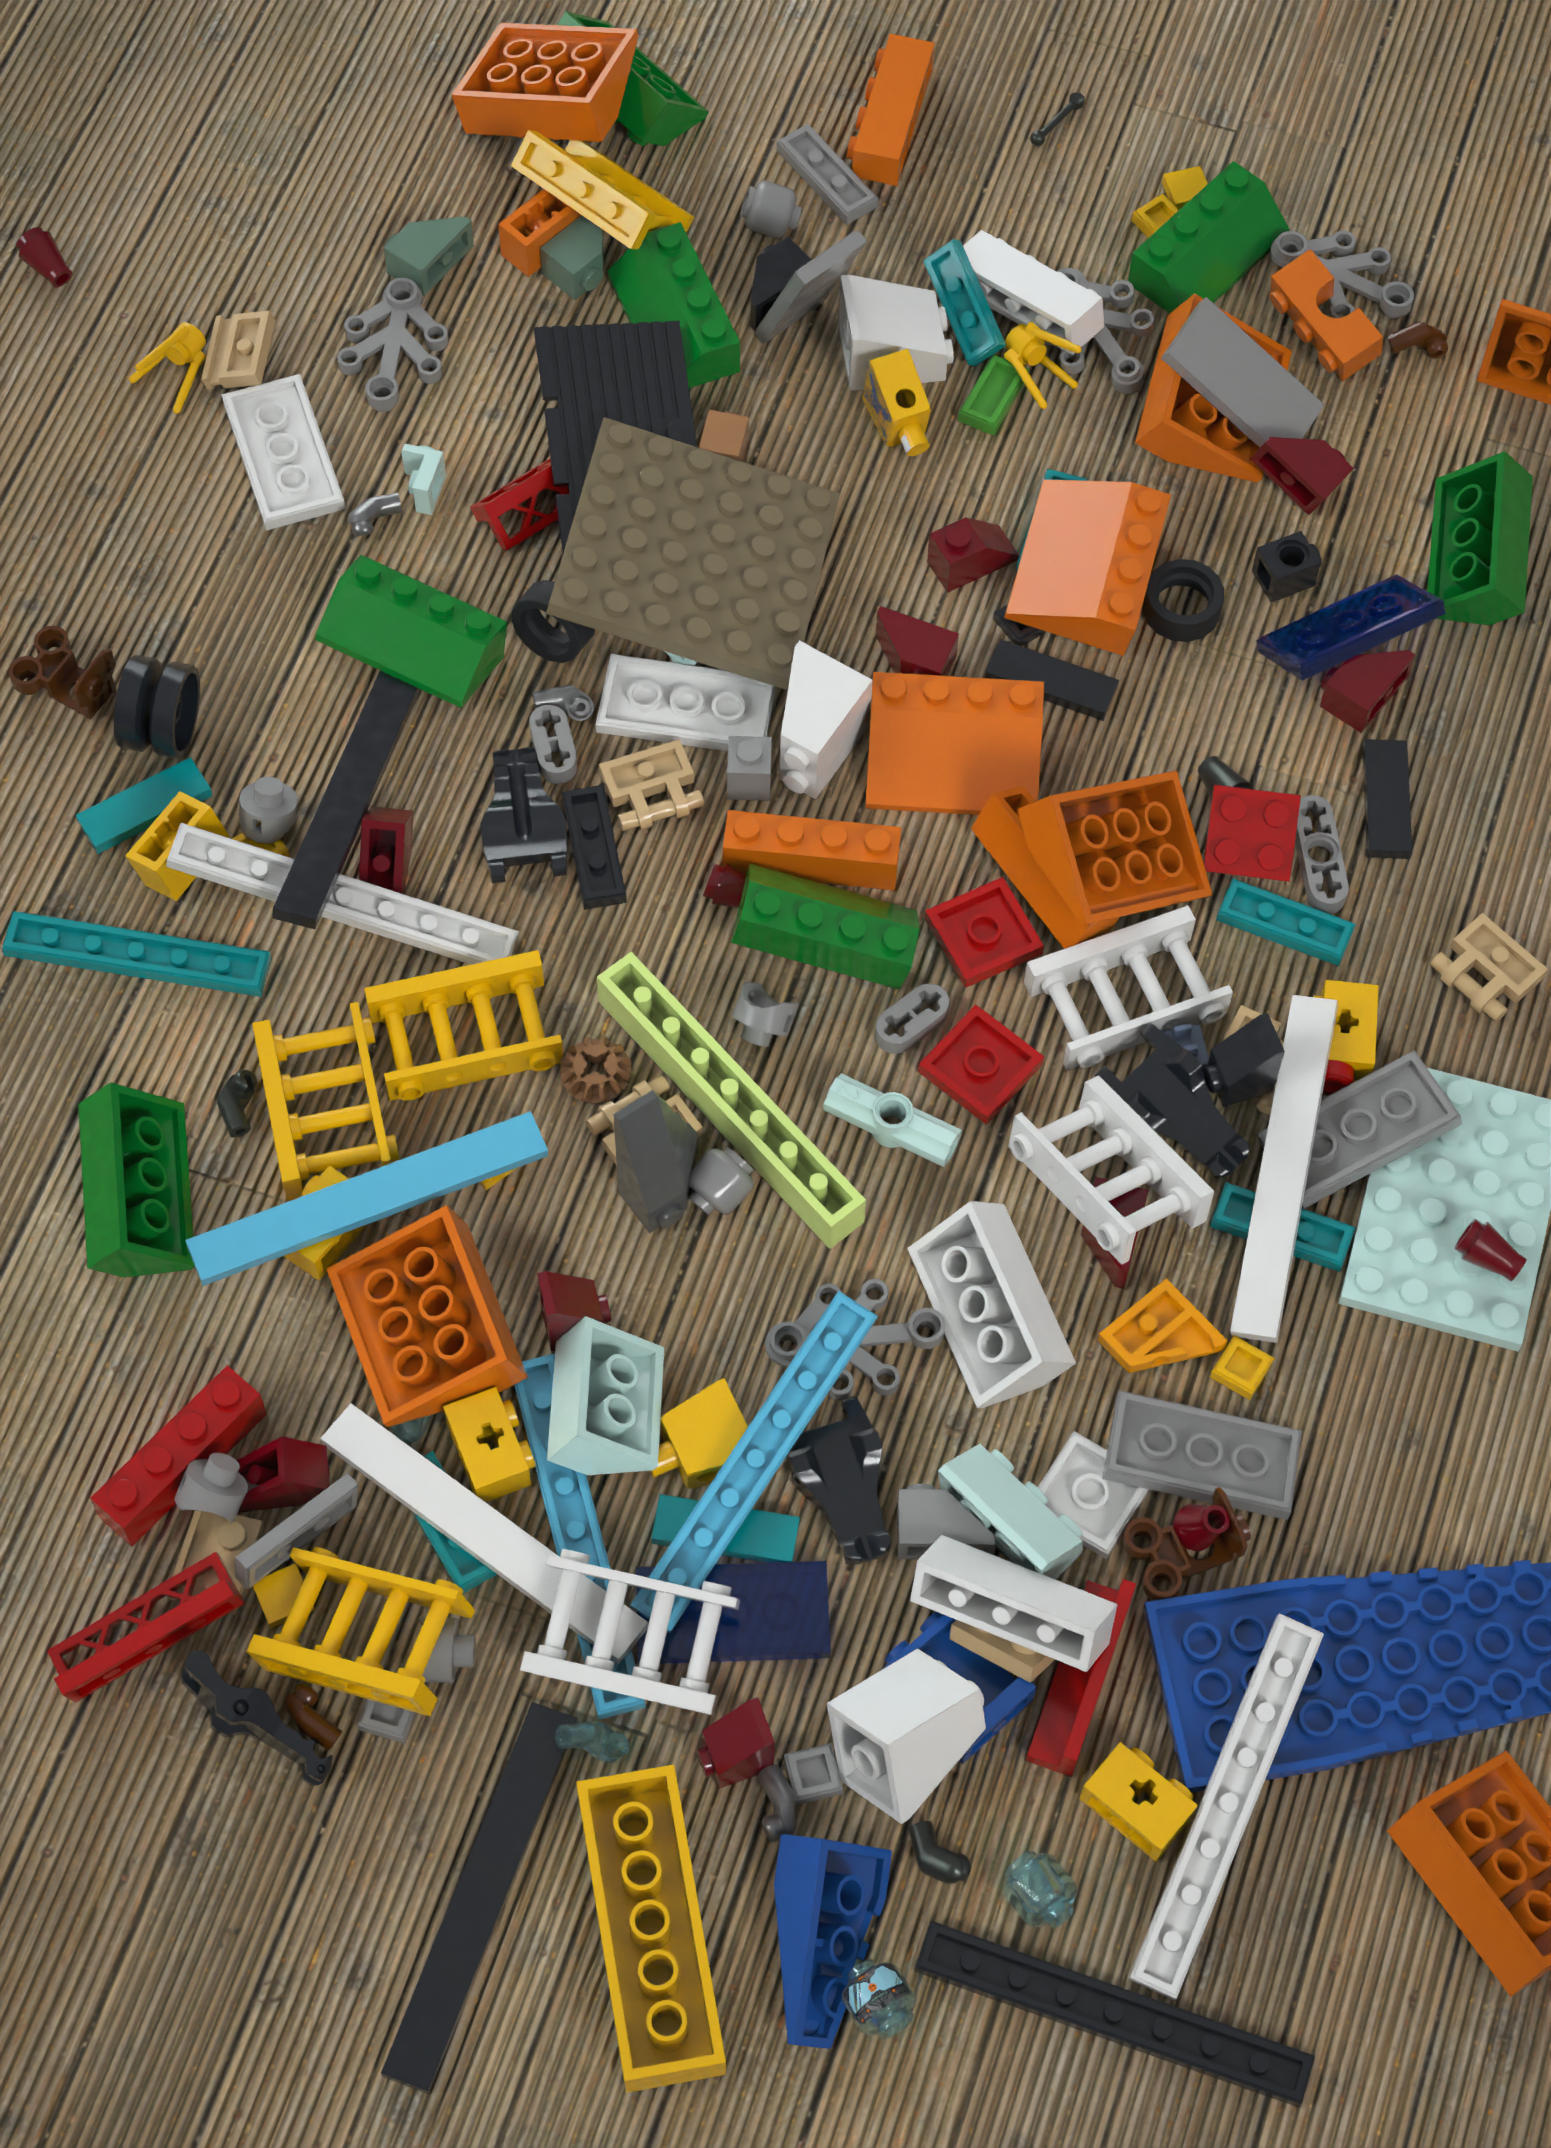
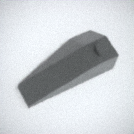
[613,1090,698,1233]

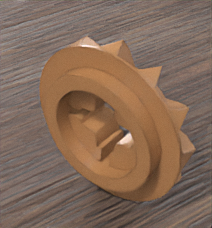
[560,1036,632,1103]

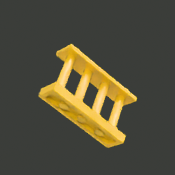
[511,130,695,250]
[364,950,564,1101]
[252,1002,400,1201]
[246,1547,475,1716]

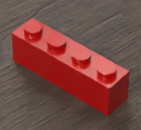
[90,1365,267,1547]

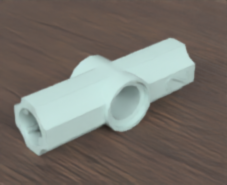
[823,1073,962,1167]

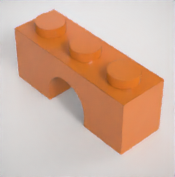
[1269,249,1383,382]

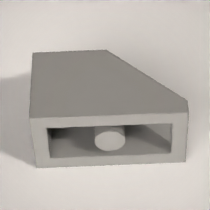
[897,1484,995,1559]

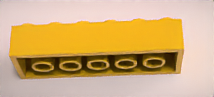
[576,1764,726,2093]

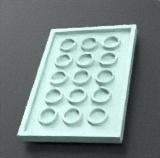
[1338,1068,1551,1352]

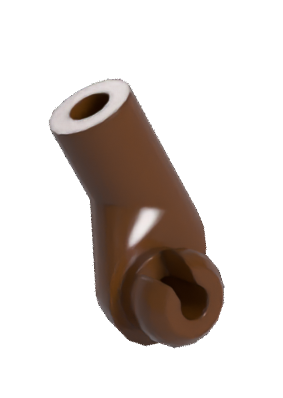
[1387,322,1448,359]
[284,1683,343,1751]

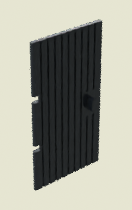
[534,321,697,553]

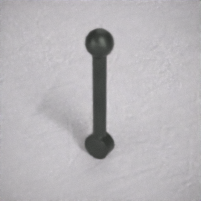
[1030,92,1085,146]

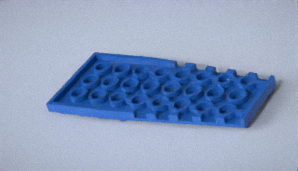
[1143,1560,1551,1793]

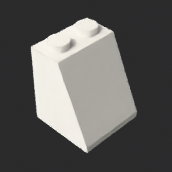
[838,274,954,391]
[780,640,873,799]
[827,1648,986,1824]

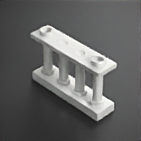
[1024,905,1233,1071]
[1008,1075,1214,1264]
[520,1549,740,1716]

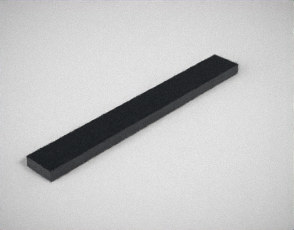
[272,671,421,930]
[381,1702,578,2094]
[914,1921,1315,2108]

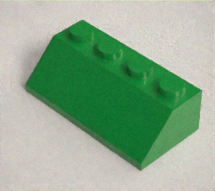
[557,11,709,146]
[1128,161,1290,314]
[607,222,740,388]
[1426,451,1533,626]
[315,555,507,708]
[731,864,920,990]
[78,1082,195,1278]

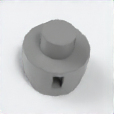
[239,776,298,844]
[732,982,799,1047]
[174,1453,248,1523]
[419,1616,476,1683]

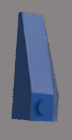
[774,1834,892,2049]

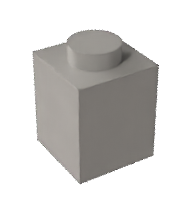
[727,736,772,801]

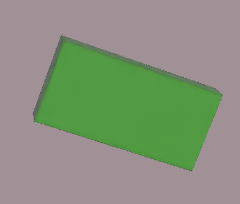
[958,354,1029,436]

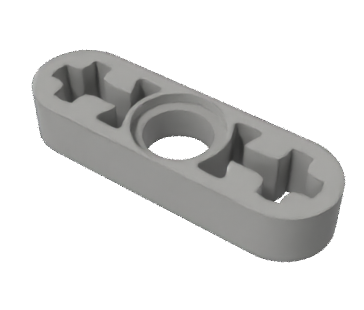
[1295,795,1349,914]

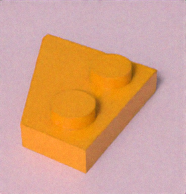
[1097,1278,1228,1373]

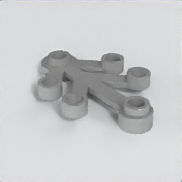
[1270,231,1414,319]
[1044,268,1155,394]
[337,278,449,412]
[765,1279,945,1400]

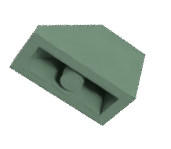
[540,215,604,300]
[384,216,474,296]

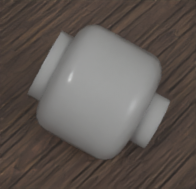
[740,180,802,239]
[688,1147,754,1215]

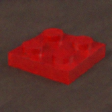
[1203,785,1301,882]
[925,877,1044,988]
[918,1004,1044,1125]

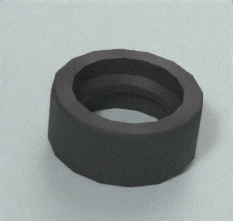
[1143,559,1224,642]
[511,580,595,663]

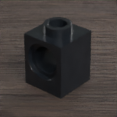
[1252,531,1322,603]

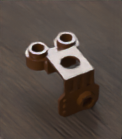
[9,626,116,720]
[1123,1487,1251,1601]

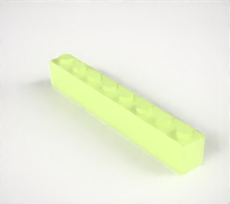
[597,952,866,1249]

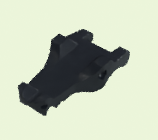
[480,747,568,884]
[1094,1023,1249,1178]
[787,1396,891,1565]
[181,1650,333,1786]

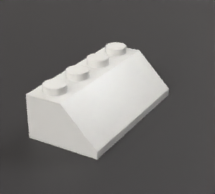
[907,1201,1076,1408]

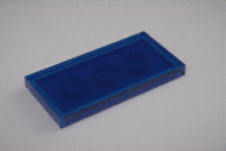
[1256,574,1446,681]
[636,1561,831,1664]

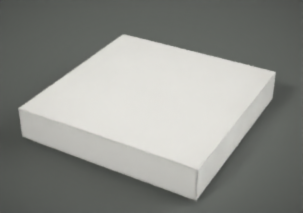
[1038,1431,1150,1559]

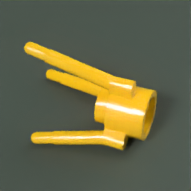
[129,322,206,414]
[1004,322,1082,409]

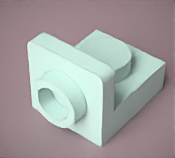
[401,444,447,515]

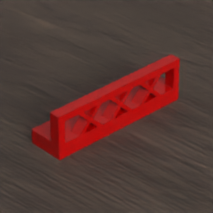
[470,459,569,550]
[47,1552,245,1703]
[1026,1579,1136,1777]

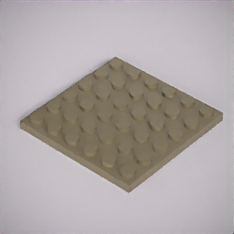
[546,417,840,690]

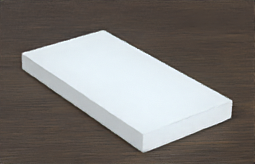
[221,374,346,531]
[595,654,777,751]

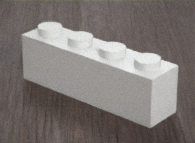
[963,230,1104,355]
[910,1535,1117,1672]

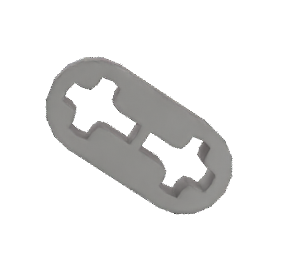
[529,705,577,784]
[875,984,949,1054]

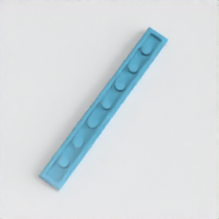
[185,1111,548,1286]
[630,1291,878,1633]
[514,1353,646,1720]

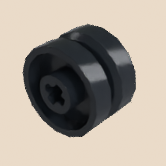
[113,655,200,759]

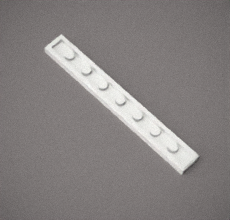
[166,823,519,965]
[1230,995,1338,1343]
[320,1403,648,1664]
[1128,1613,1324,2000]

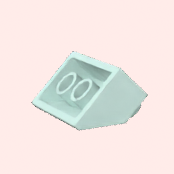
[547,1316,664,1475]
[938,1444,1083,1580]

